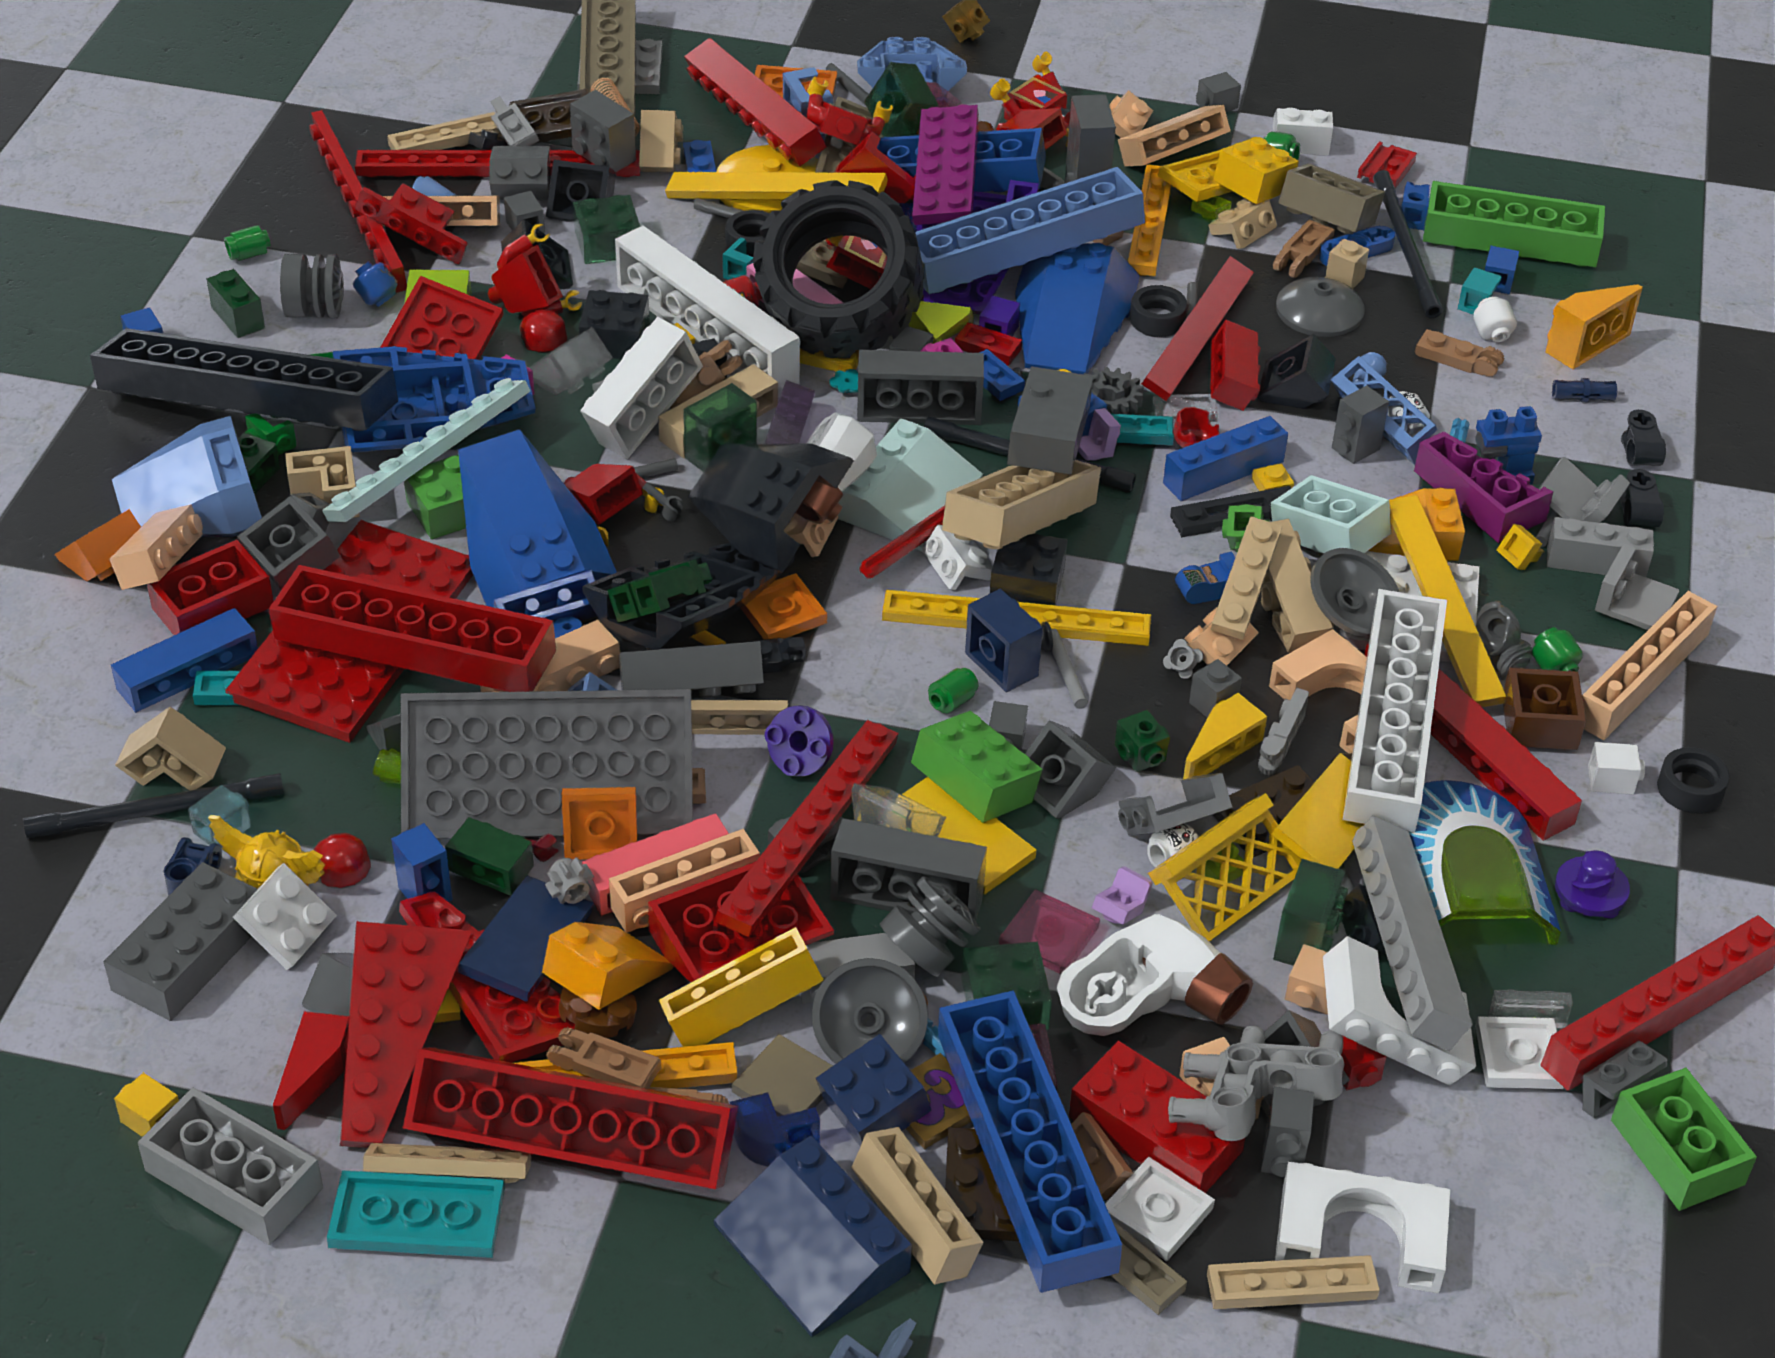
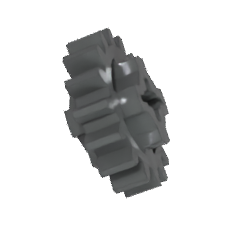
[1083,367,1144,415]

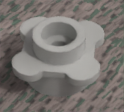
[1163,639,1203,679]

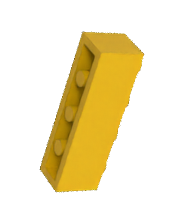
[659,927,824,1047]

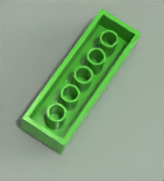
[1422,181,1605,267]

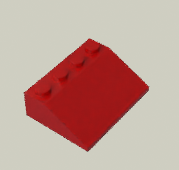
[648,861,834,982]

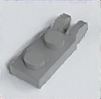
[1258,688,1309,776]

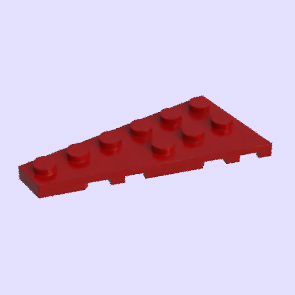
[399,891,575,1063]
[340,921,472,1148]

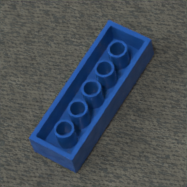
[877,128,1046,193]

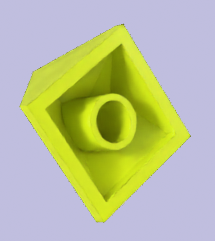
[909,301,974,344]

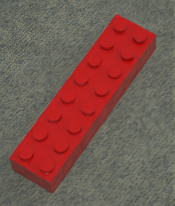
[269,565,556,692]
[403,1048,739,1189]

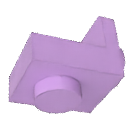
[1078,408,1121,460]
[1092,866,1153,925]

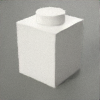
[1588,742,1645,795]

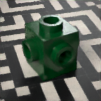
[1114,710,1170,772]

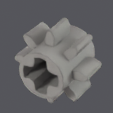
[545,857,594,904]

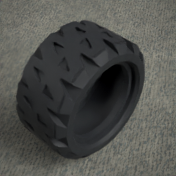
[753,180,925,358]

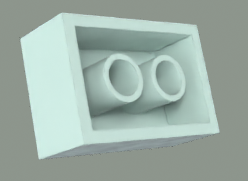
[1271,475,1391,553]

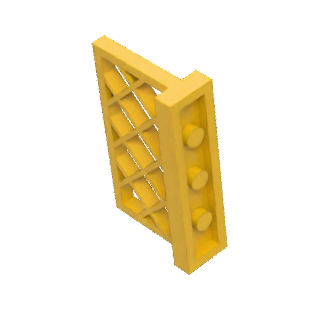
[1148,793,1307,941]

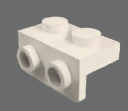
[922,525,993,590]

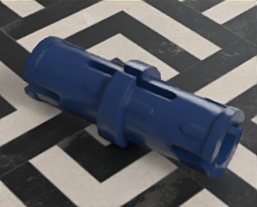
[1552,378,1617,402]

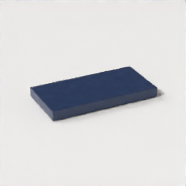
[458,875,594,1002]

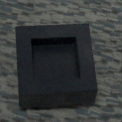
[468,129,508,150]

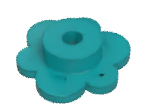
[829,369,858,393]

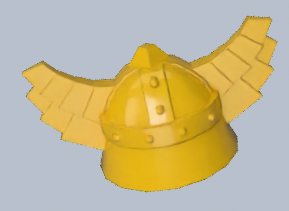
[208,815,325,889]

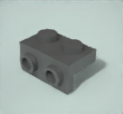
[1582,1040,1667,1118]

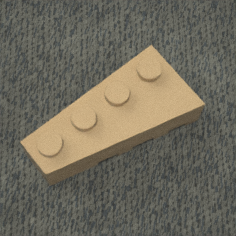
[1261,519,1334,653]

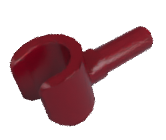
[526,833,559,862]

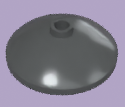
[1276,277,1365,337]
[1310,548,1399,638]
[812,958,928,1064]

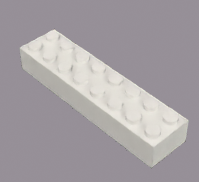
[615,226,800,397]
[1343,589,1447,833]

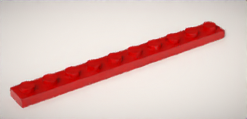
[309,110,407,293]
[355,150,640,177]
[715,720,899,937]

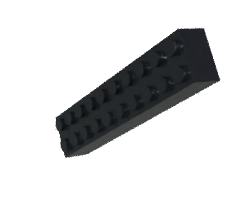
[90,328,398,431]

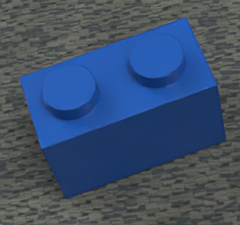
[391,823,452,902]

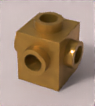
[942,0,990,43]

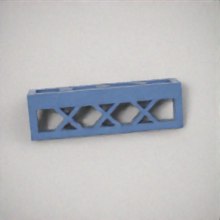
[1331,356,1438,465]

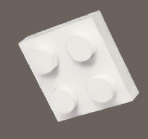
[233,863,337,970]
[1475,1016,1564,1089]
[1105,1157,1215,1262]

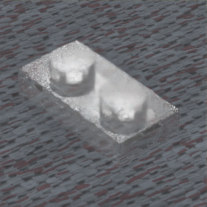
[1488,989,1573,1028]

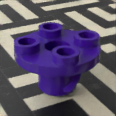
[764,705,834,776]
[1555,850,1630,918]

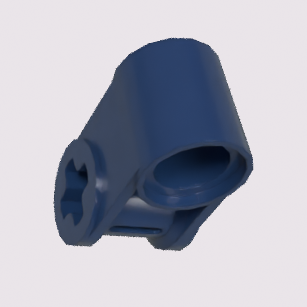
[163,837,222,896]

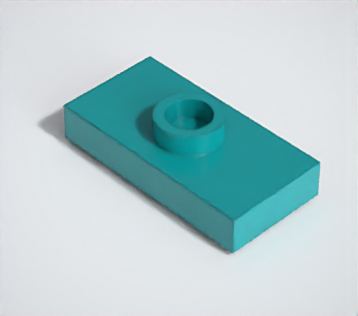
[1111,414,1174,445]

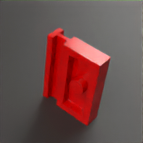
[1357,141,1417,189]

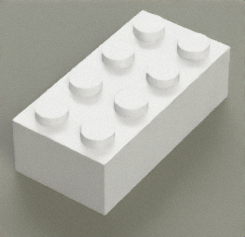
[580,317,703,460]

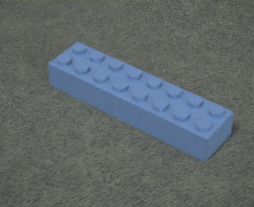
[915,167,1145,294]

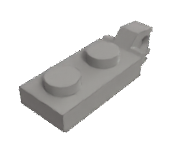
[490,96,539,146]

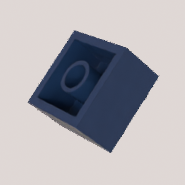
[965,588,1043,693]
[815,1034,932,1146]

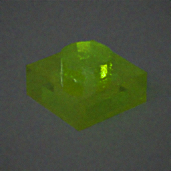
[1191,196,1232,220]

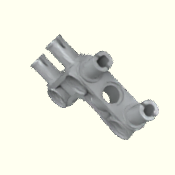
[1168,1026,1344,1141]

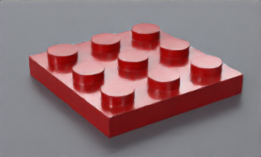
[380,276,504,360]

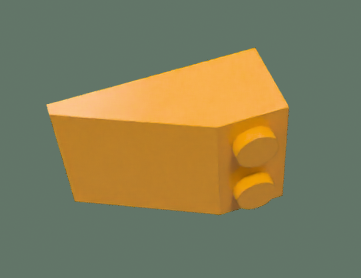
[1545,284,1643,369]
[1368,488,1465,561]
[542,922,673,1010]

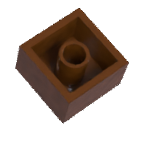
[1503,668,1586,750]

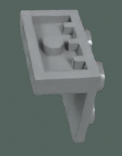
[1539,457,1630,523]
[1595,543,1679,630]

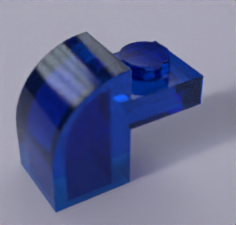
[730,1092,820,1167]

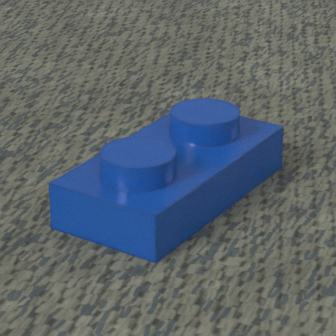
[683,140,716,172]
[979,349,1025,401]

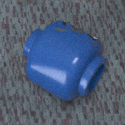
[353,261,398,307]

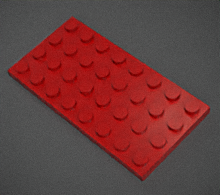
[225,520,473,743]

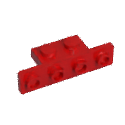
[355,183,468,264]

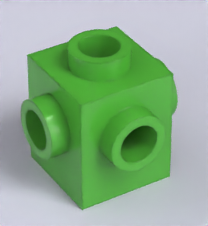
[1222,504,1270,552]

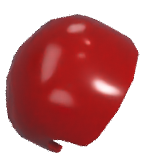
[520,310,567,352]
[1173,407,1219,448]
[314,833,371,888]

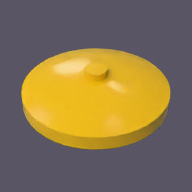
[717,145,819,213]

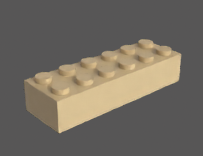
[942,460,1101,549]

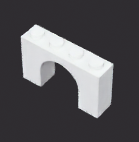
[1323,936,1476,1086]
[1275,1161,1450,1294]

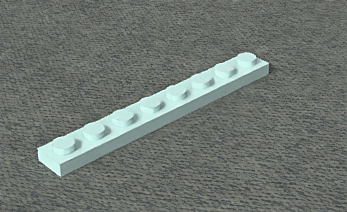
[322,378,530,522]

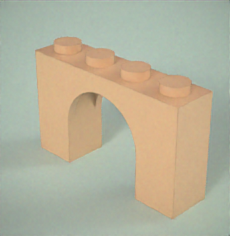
[1269,629,1367,753]

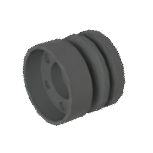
[280,254,344,318]
[880,876,981,977]

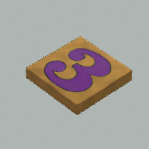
[906,1053,972,1149]

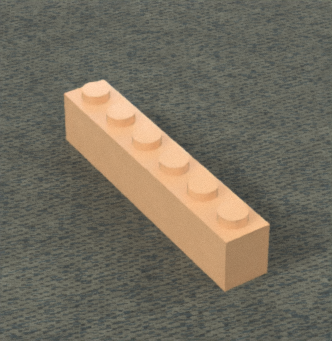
[1582,591,1718,741]

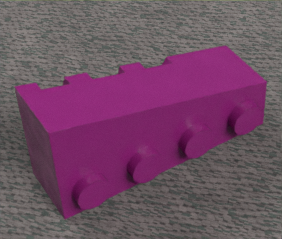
[1414,432,1553,543]

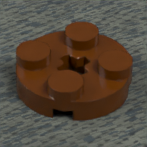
[558,987,637,1038]

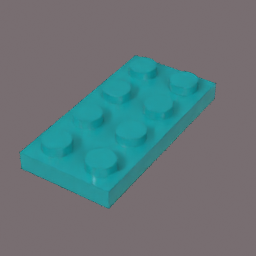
[326,1170,505,1258]

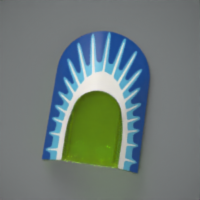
[1409,780,1561,945]

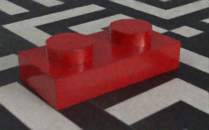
[955,322,1022,366]

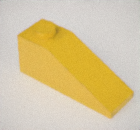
[1183,693,1267,780]

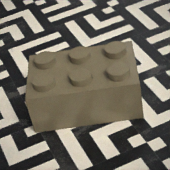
[1278,163,1385,234]

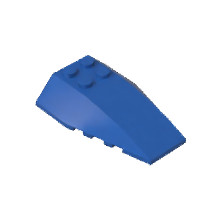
[1015,243,1140,374]
[333,346,536,453]
[458,429,617,607]

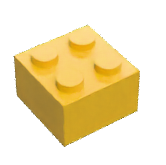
[1213,137,1299,204]

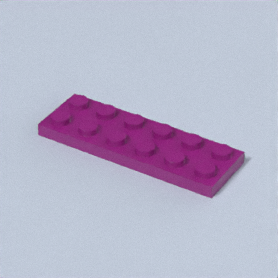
[912,104,979,225]

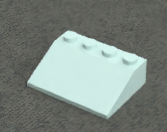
[838,418,983,552]

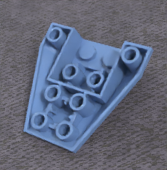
[857,37,967,100]
[112,416,262,537]

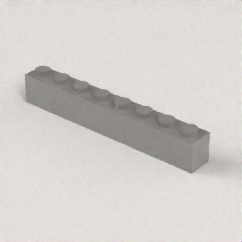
[1352,815,1473,1051]

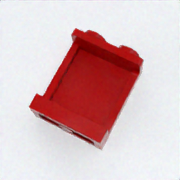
[834,131,916,210]

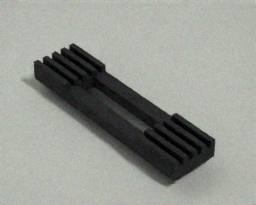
[1170,486,1291,538]

